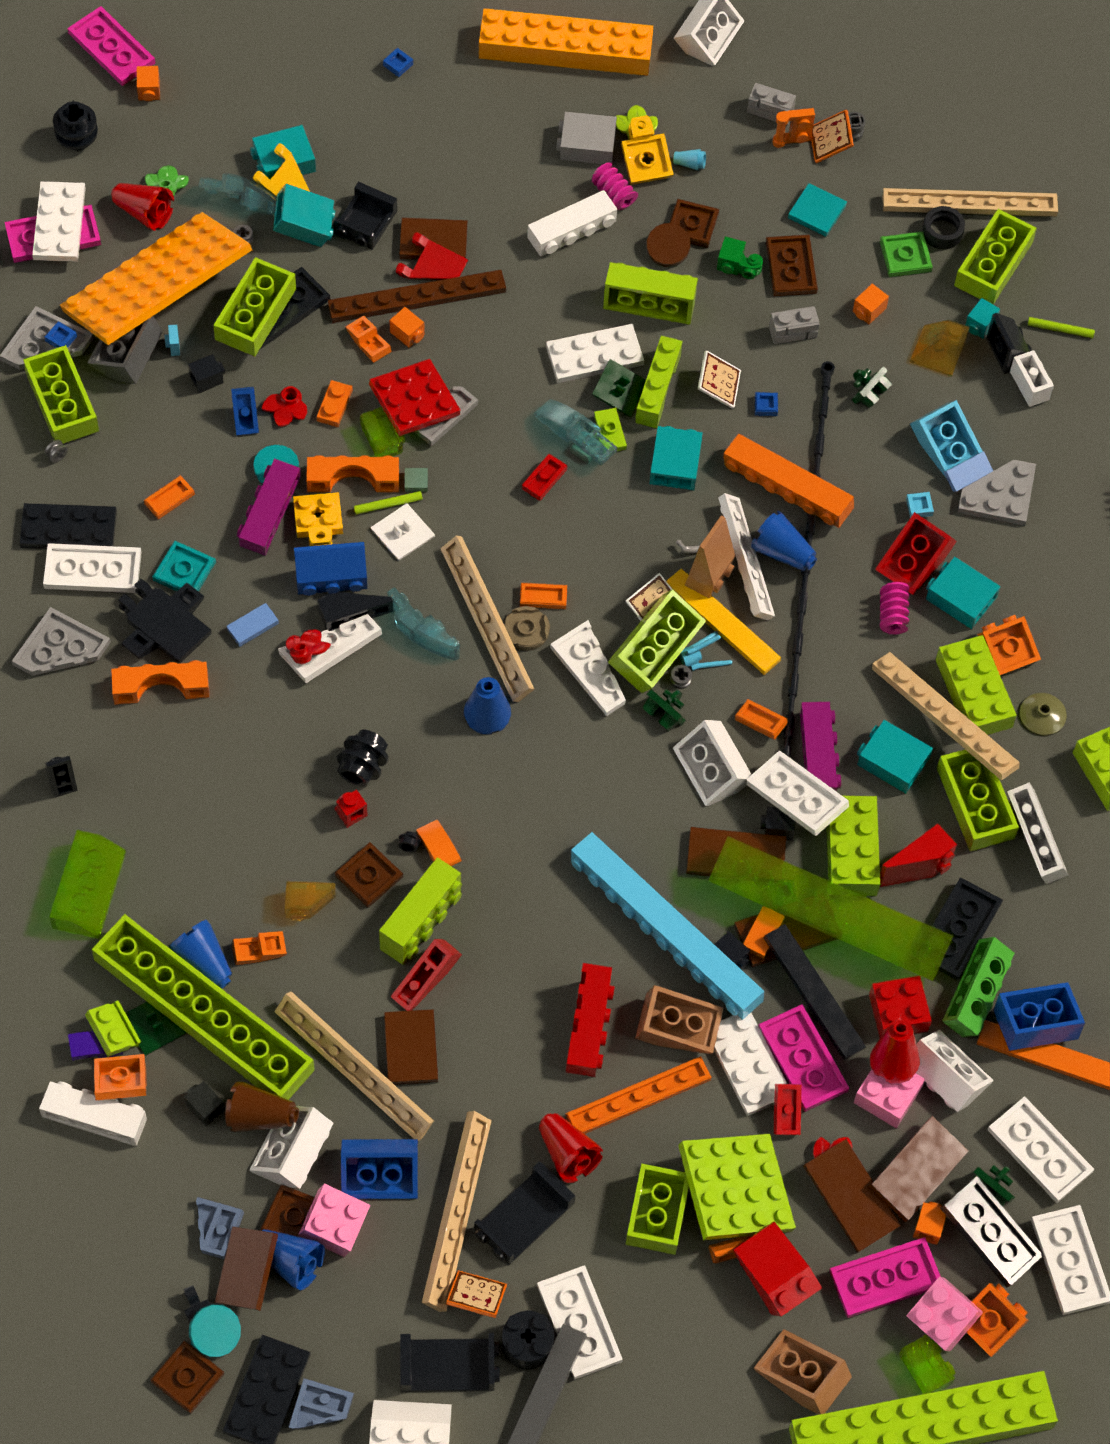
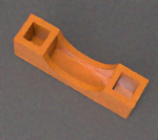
[307,455,399,492]
[111,660,209,705]

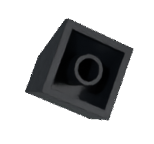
[986,313,1032,374]

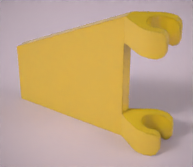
[253,143,310,197]

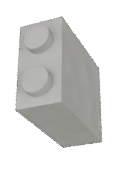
[556,112,617,164]

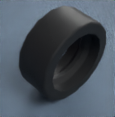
[922,206,965,250]

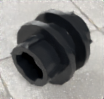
[53,100,98,152]
[337,729,389,786]

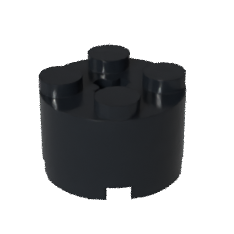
[502,1310,554,1370]

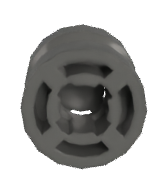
[848,111,866,142]

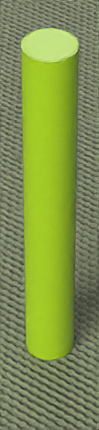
[1027,317,1095,339]
[354,491,423,515]

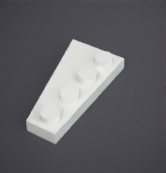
[278,614,382,683]
[550,620,626,716]

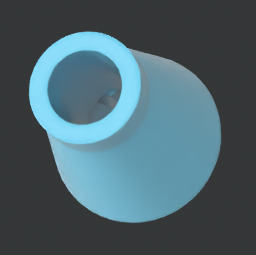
[673,149,706,171]

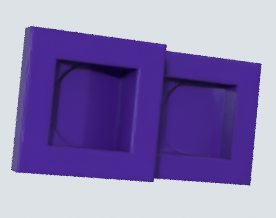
[68,1031,123,1061]

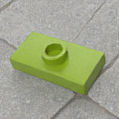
[594,408,627,454]

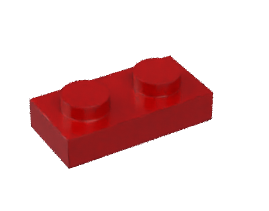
[522,454,567,501]
[773,1084,802,1135]

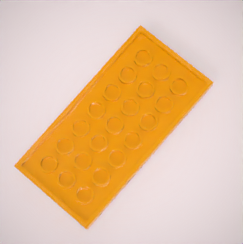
[60,212,252,345]

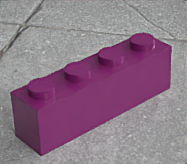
[237,458,301,556]
[799,702,841,792]

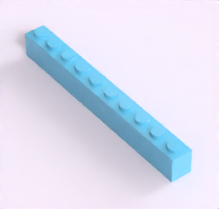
[571,832,764,1020]

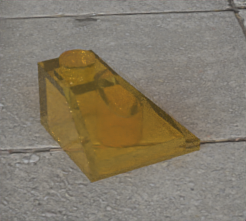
[910,320,970,377]

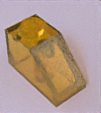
[285,881,336,921]

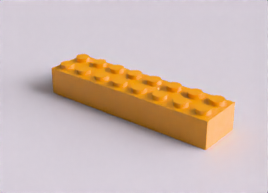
[479,8,653,76]

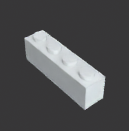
[527,190,617,257]
[1007,782,1068,884]
[39,1081,147,1146]

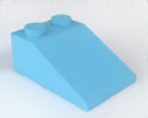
[910,400,983,479]

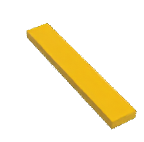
[666,569,781,675]

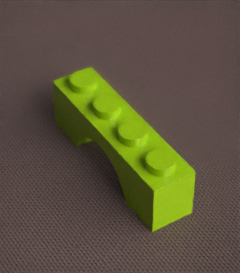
[635,335,683,429]

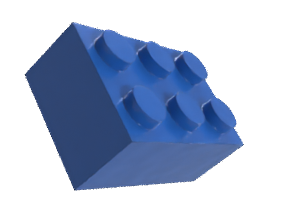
[993,982,1085,1051]

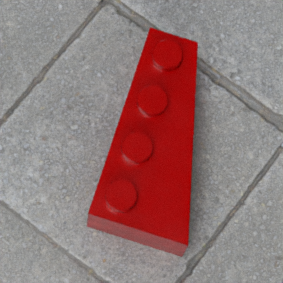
[566,963,615,1077]

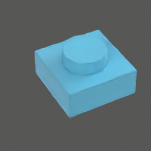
[165,325,180,356]
[906,492,934,518]

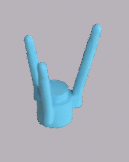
[679,631,732,671]

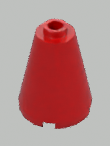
[111,183,174,231]
[870,1020,920,1083]
[539,1113,603,1183]

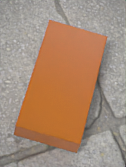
[144,475,195,520]
[520,583,567,609]
[735,699,788,740]
[743,906,785,959]

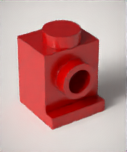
[334,789,368,828]

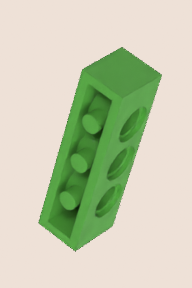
[942,937,1015,1037]

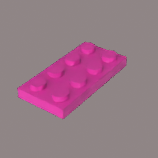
[67,6,156,86]
[4,205,101,263]
[758,1004,849,1112]
[829,1237,941,1318]

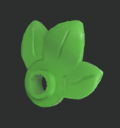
[145,165,189,196]

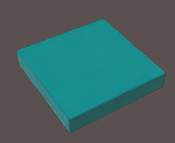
[788,183,847,237]
[152,541,216,592]

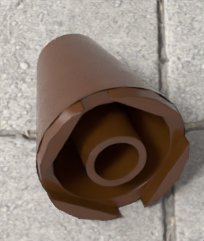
[225,1081,299,1132]

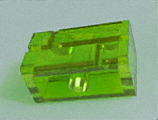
[360,407,405,457]
[899,1334,956,1394]

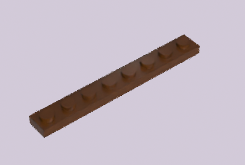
[328,270,506,323]

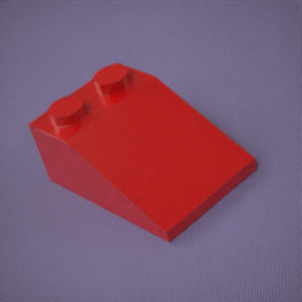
[875,512,957,595]
[880,824,957,887]
[732,1221,822,1317]

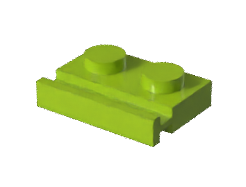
[85,1000,141,1057]

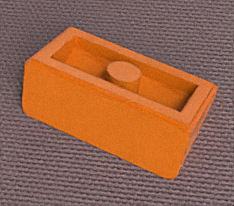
[709,1236,751,1264]

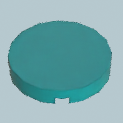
[253,444,299,484]
[189,1305,241,1357]

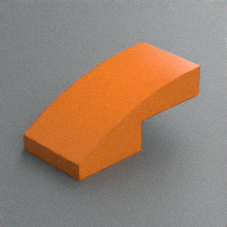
[346,316,392,363]
[416,820,461,866]
[231,931,287,965]

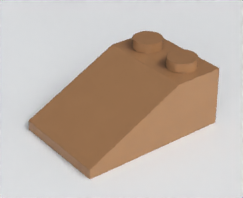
[685,515,735,598]
[635,985,724,1055]
[754,1329,852,1415]

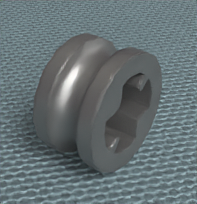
[233,225,253,244]
[45,440,68,463]
[670,665,692,689]

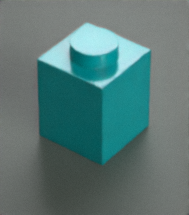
[965,298,1000,339]

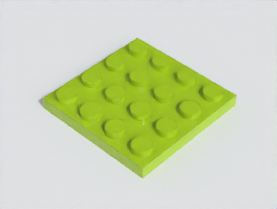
[678,1134,796,1240]

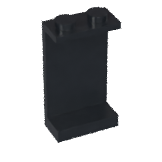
[474,1161,575,1265]
[400,1333,500,1392]

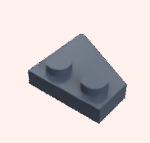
[196,1197,244,1259]
[289,1378,354,1429]

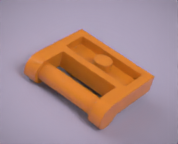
[772,108,815,148]

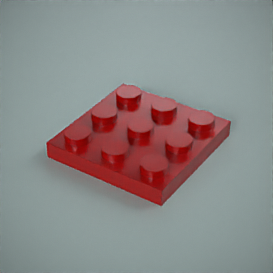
[369,359,461,436]

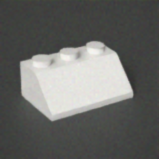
[674,0,744,66]
[673,720,752,806]
[916,1030,994,1112]
[250,1106,333,1189]
[369,1400,452,1444]

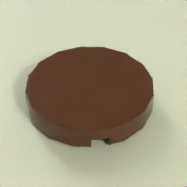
[647,223,690,267]

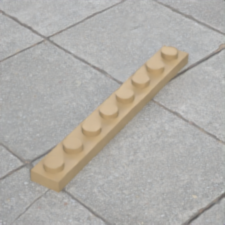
[882,188,1058,217]
[440,535,534,702]
[872,652,1020,780]
[275,992,434,1141]
[422,1111,492,1312]

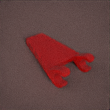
[396,232,468,280]

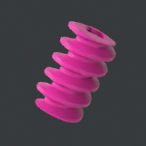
[592,162,638,210]
[880,582,909,635]

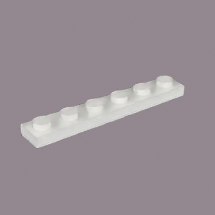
[718,493,775,621]

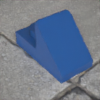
[231,387,259,435]

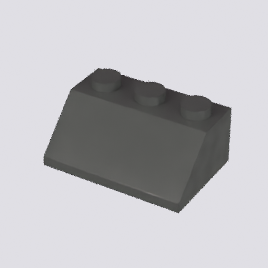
[87,316,163,384]

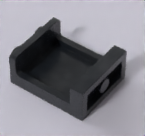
[333,181,397,250]

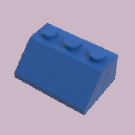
[294,542,367,596]
[341,1139,418,1199]

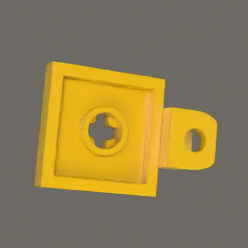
[621,115,674,185]
[293,492,343,546]

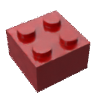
[869,976,932,1037]

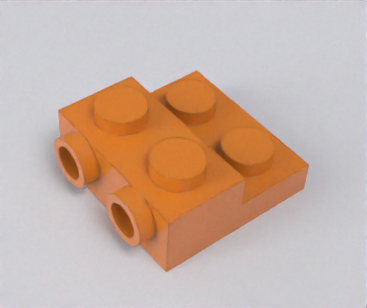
[977,615,1041,675]
[94,1054,147,1100]
[967,1283,1029,1357]

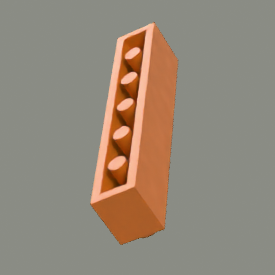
[724,434,854,528]

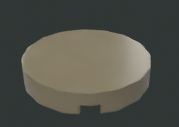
[504,606,550,651]

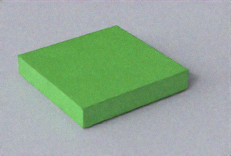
[880,232,933,277]

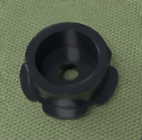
[398,831,422,853]

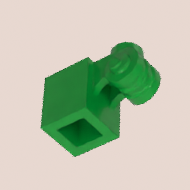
[716,236,763,280]

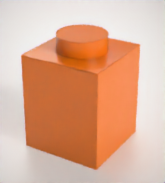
[137,66,160,101]
[853,284,889,325]
[389,307,425,348]
[913,1202,946,1245]

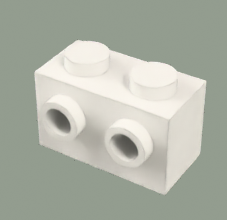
[1010,350,1054,407]

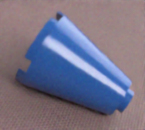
[751,511,817,571]
[464,677,511,735]
[168,920,232,989]
[262,1229,325,1290]

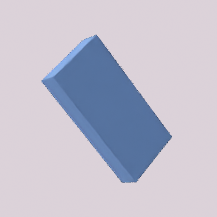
[944,451,993,492]
[226,603,279,647]

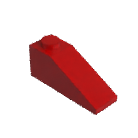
[391,939,462,1011]

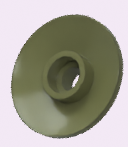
[1019,693,1067,736]

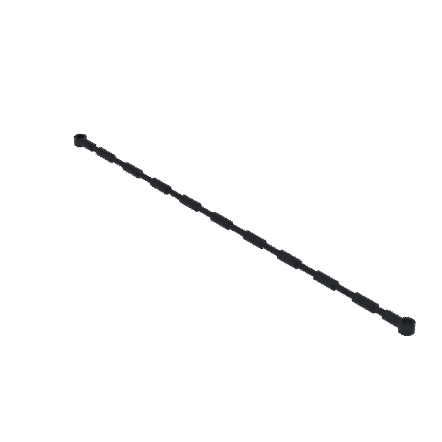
[782,361,835,758]

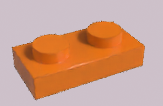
[317,380,353,427]

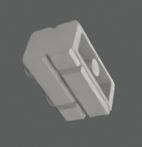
[747,83,796,126]
[769,306,820,344]

